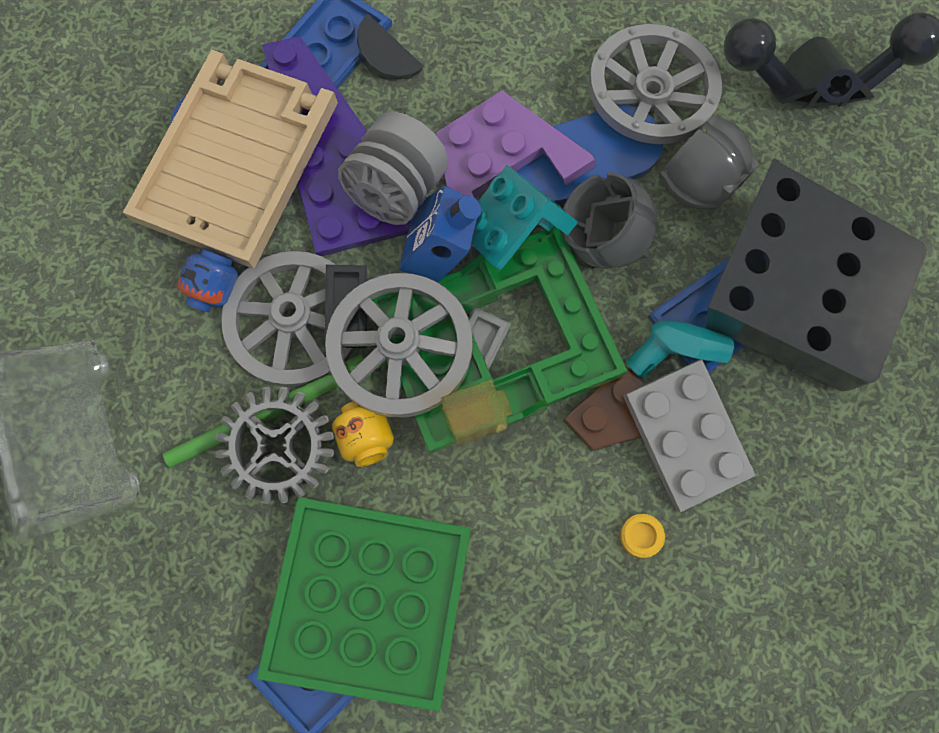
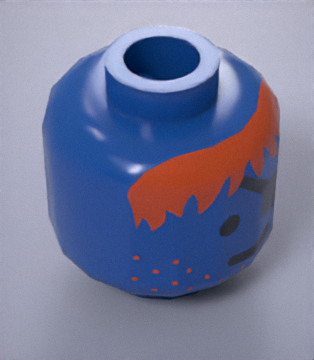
[177,249,238,312]

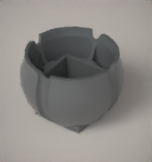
[659,114,760,215]
[562,172,658,269]

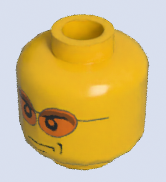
[332,402,394,467]

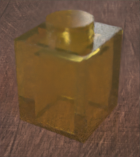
[441,379,512,447]

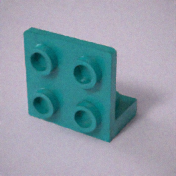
[471,164,578,270]

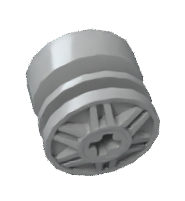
[338,111,449,225]

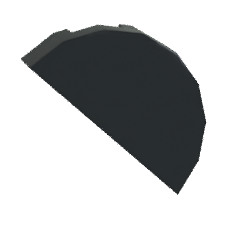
[357,13,424,80]

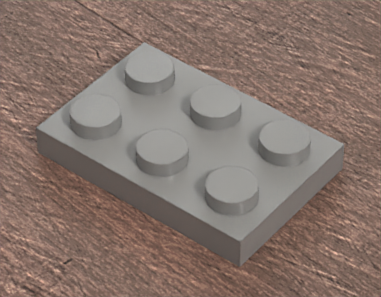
[622,359,756,512]

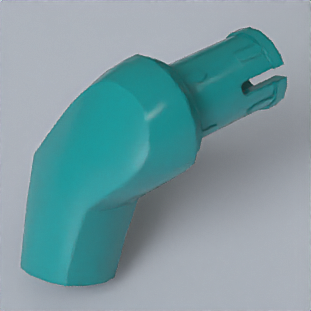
[626,320,734,379]

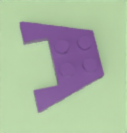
[436,91,596,198]

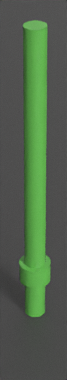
[162,354,388,468]

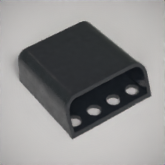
[706,158,927,391]

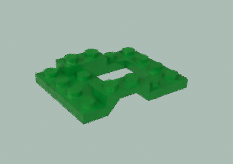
[372,226,627,454]

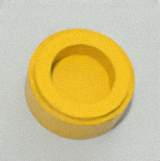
[620,514,665,558]

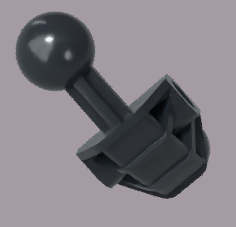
[724,13,939,108]

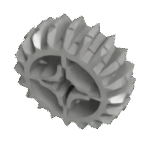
[216,387,334,504]

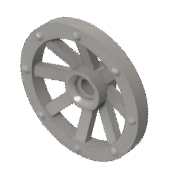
[588,24,722,144]
[221,251,356,388]
[325,273,473,418]

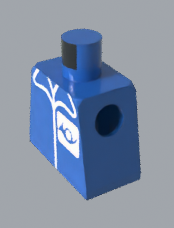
[399,186,481,283]

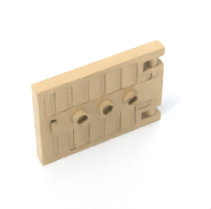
[123,50,338,269]

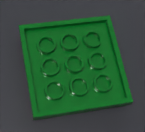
[257,497,471,711]

